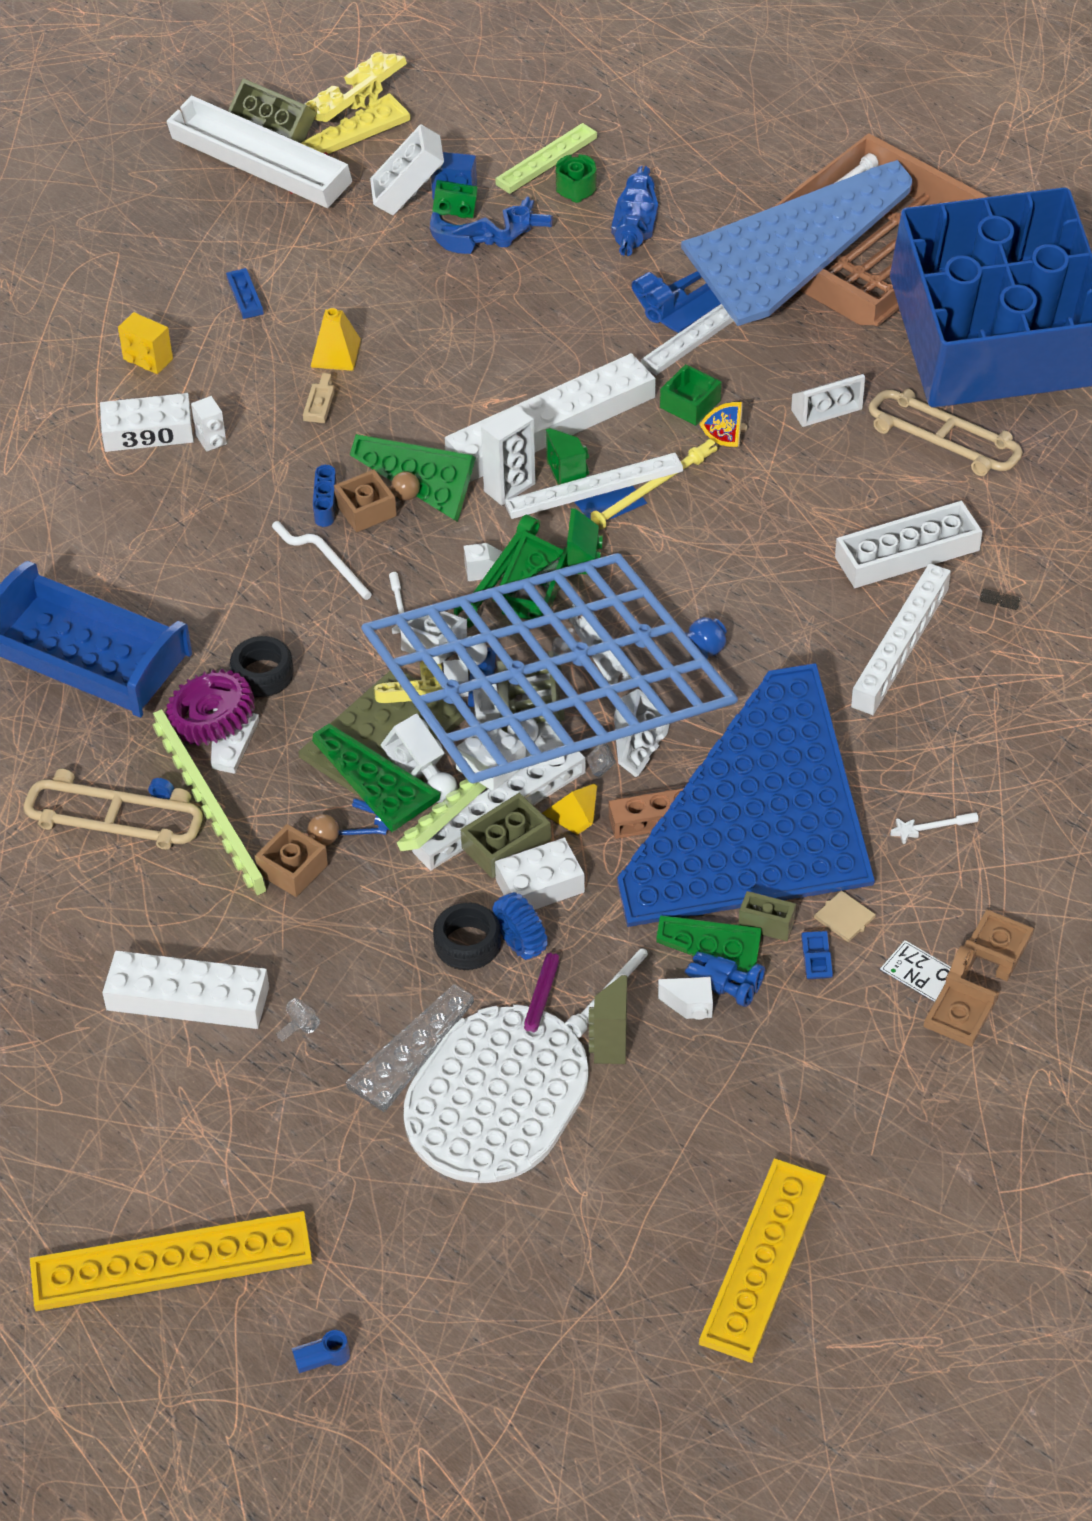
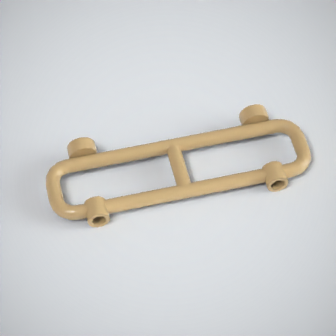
[868,389,1023,476]
[23,769,203,850]

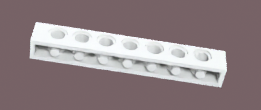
[851,563,951,715]
[412,743,586,871]

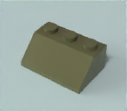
[589,975,627,1064]

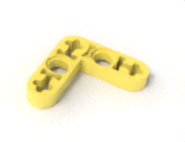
[374,661,443,703]

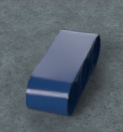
[313,464,337,527]

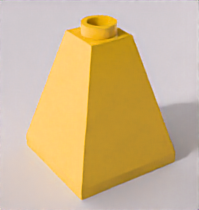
[311,308,361,371]

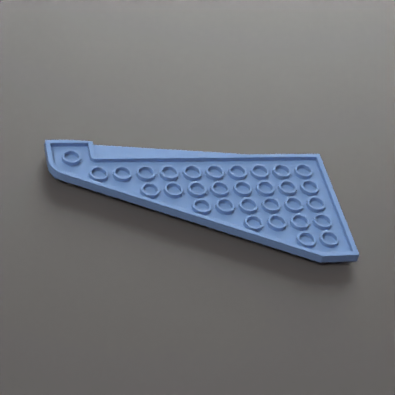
[681,160,912,326]

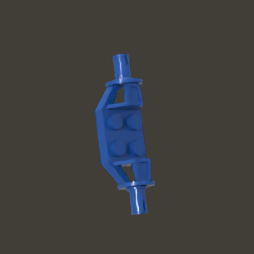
[611,166,658,256]

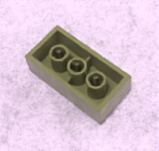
[228,78,317,143]

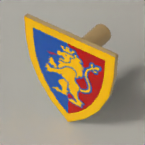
[699,402,747,447]

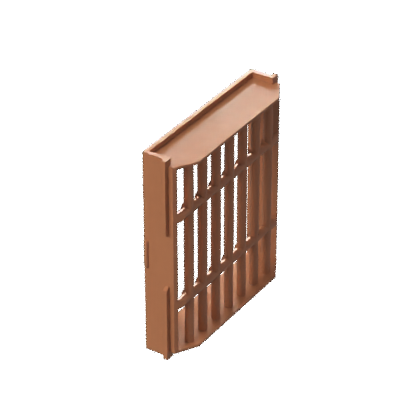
[773,133,988,327]

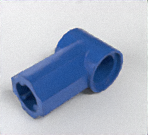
[292,1330,350,1373]

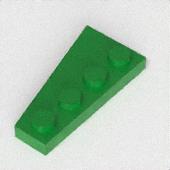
[656,915,762,972]

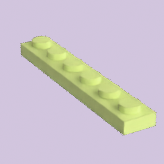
[495,123,597,194]
[397,779,487,851]

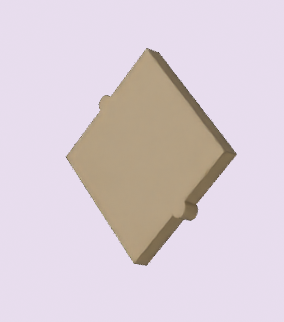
[814,890,876,942]

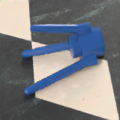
[339,798,389,835]

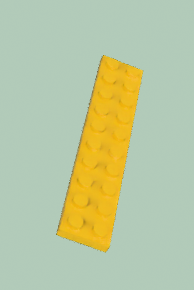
[30,1211,312,1311]

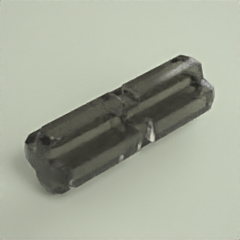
[980,588,1020,610]

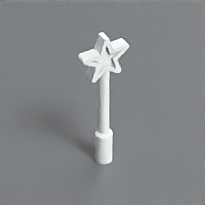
[389,572,404,634]
[890,812,978,844]

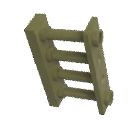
[497,651,566,733]

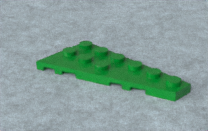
[350,434,476,522]
[312,724,441,832]

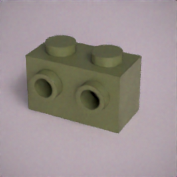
[739,891,796,942]

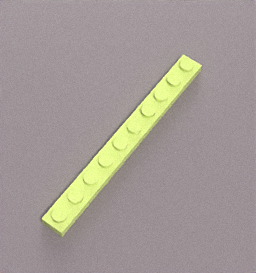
[152,709,266,895]

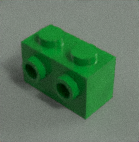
[432,180,478,218]

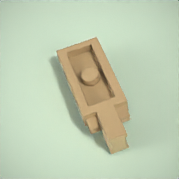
[303,373,335,423]

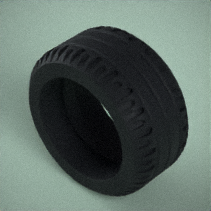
[230,636,294,697]
[433,902,501,970]

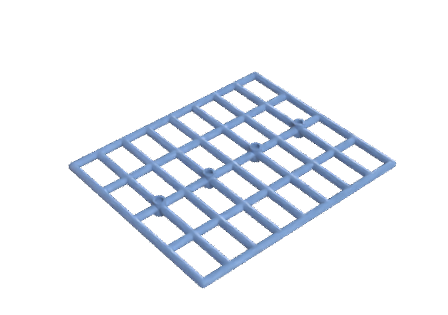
[361,553,738,784]

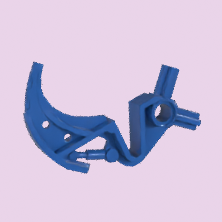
[430,197,553,254]

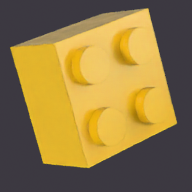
[118,312,173,374]

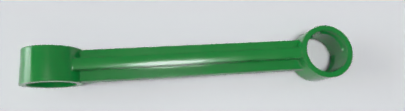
[454,514,540,628]

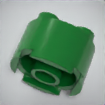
[555,154,597,203]

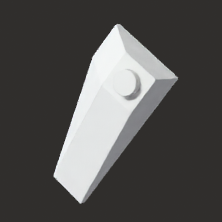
[614,689,669,777]

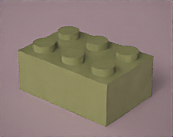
[460,792,551,878]

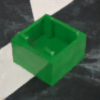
[660,364,722,426]

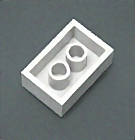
[495,837,585,910]

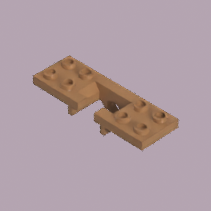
[923,909,1034,1047]

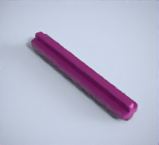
[524,953,559,1033]

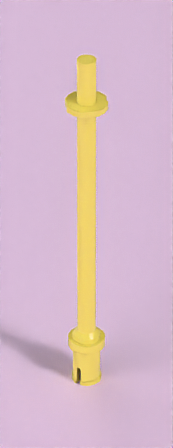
[591,439,717,530]

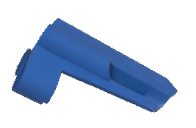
[631,271,721,333]

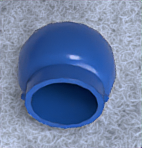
[685,617,727,659]

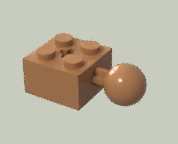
[334,469,420,533]
[255,814,339,897]

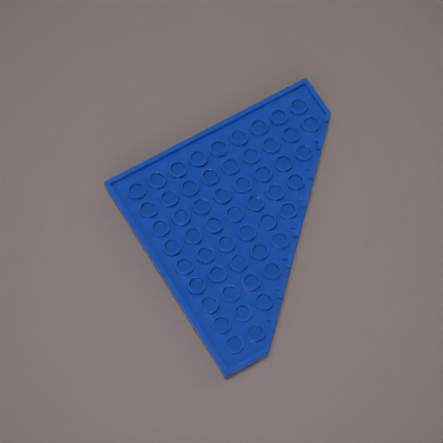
[617,663,875,927]

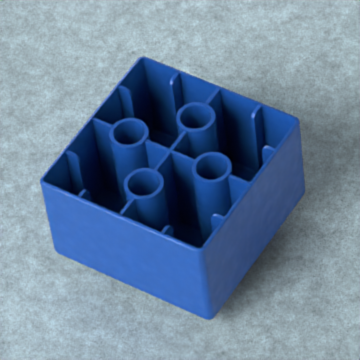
[890,187,1092,408]

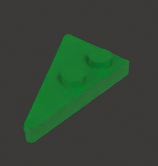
[493,531,564,601]

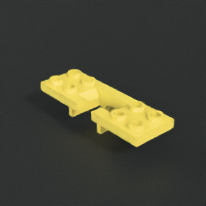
[305,52,407,122]

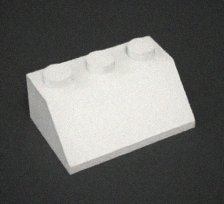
[791,374,865,427]

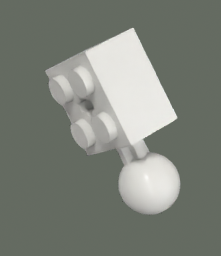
[401,611,488,665]
[381,714,458,803]
[456,718,538,791]

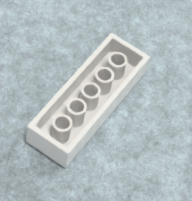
[835,501,982,588]
[102,951,269,1029]

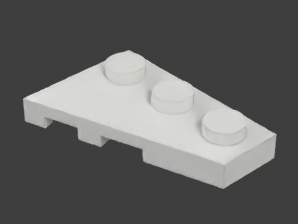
[211,708,259,774]

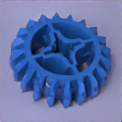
[493,892,547,960]

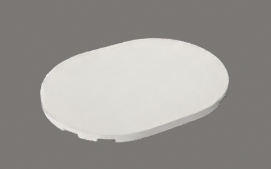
[404,1005,588,1183]

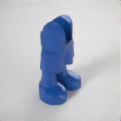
[685,952,765,1007]

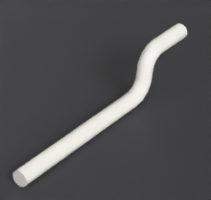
[272,521,372,600]

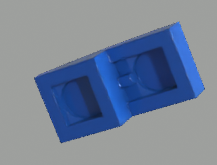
[801,931,833,979]

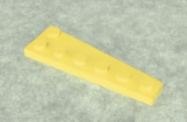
[301,93,410,154]

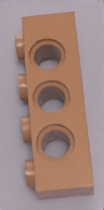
[609,788,684,839]

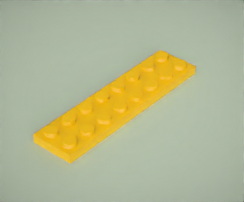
[699,1158,826,1363]

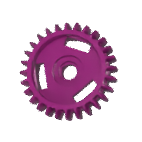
[166,669,255,746]

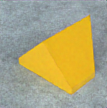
[541,784,597,835]

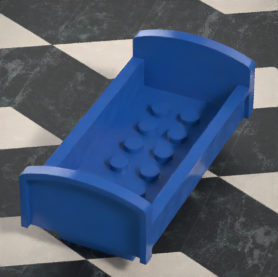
[0,561,192,718]

